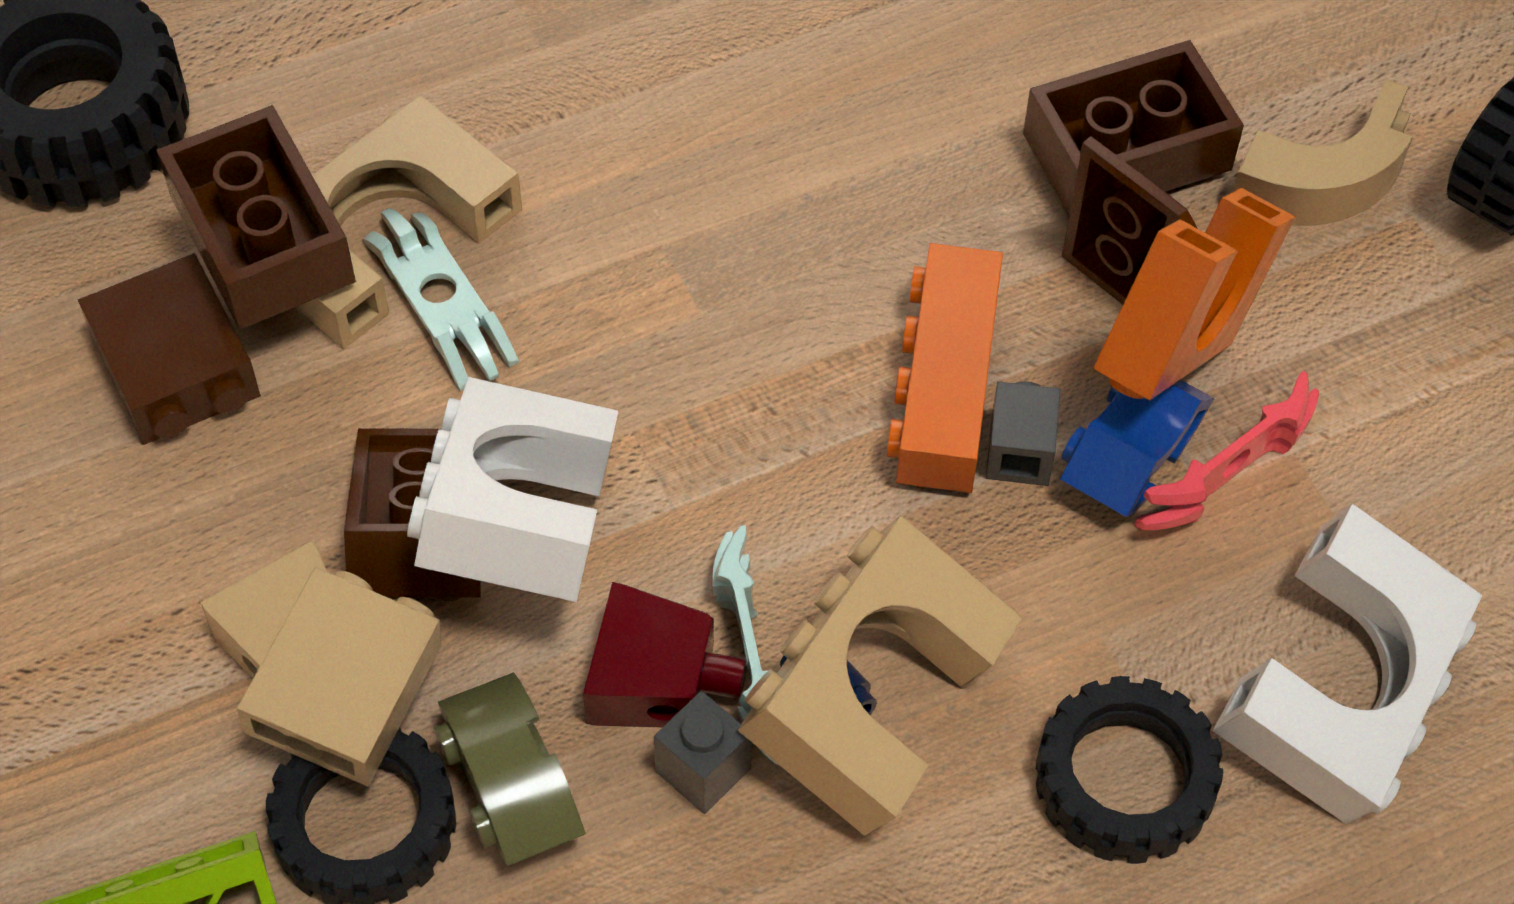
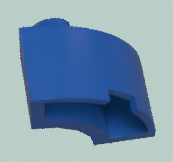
[1060,380,1214,517]

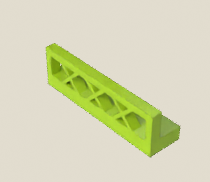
[37,831,277,904]

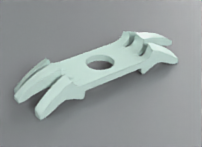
[363,208,519,391]
[712,525,778,764]

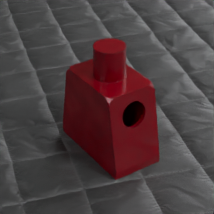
[583,582,748,728]

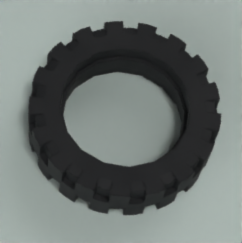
[1035,676,1223,864]
[266,727,456,904]

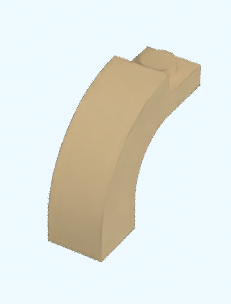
[1233,79,1413,226]

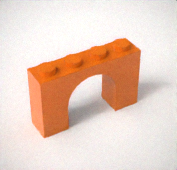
[1093,188,1295,401]

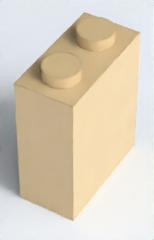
[237,567,442,787]

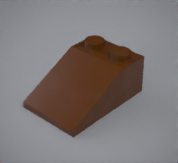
[1062,136,1198,304]
[344,428,481,601]

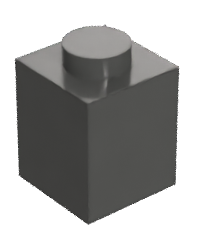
[986,381,1060,486]
[654,691,752,814]

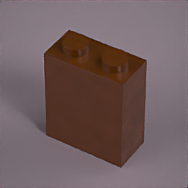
[78,253,261,445]

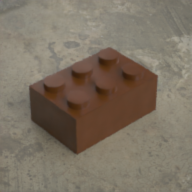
[1023,40,1244,214]
[156,105,356,330]

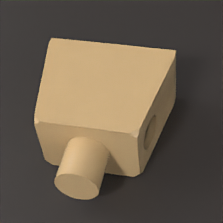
[200,540,327,679]

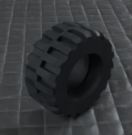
[0,0,189,208]

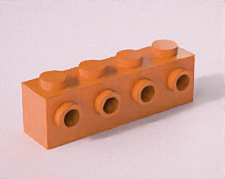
[887,243,1003,493]

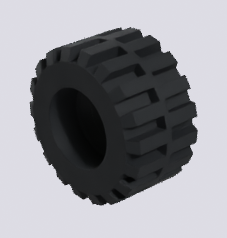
[1447,77,1514,236]

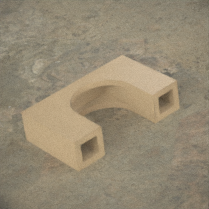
[295,95,522,350]
[738,515,1023,836]

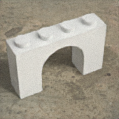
[407,377,618,602]
[1213,504,1483,824]

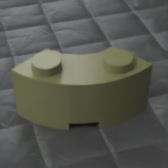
[434,672,586,866]

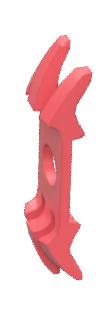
[1134,371,1319,530]

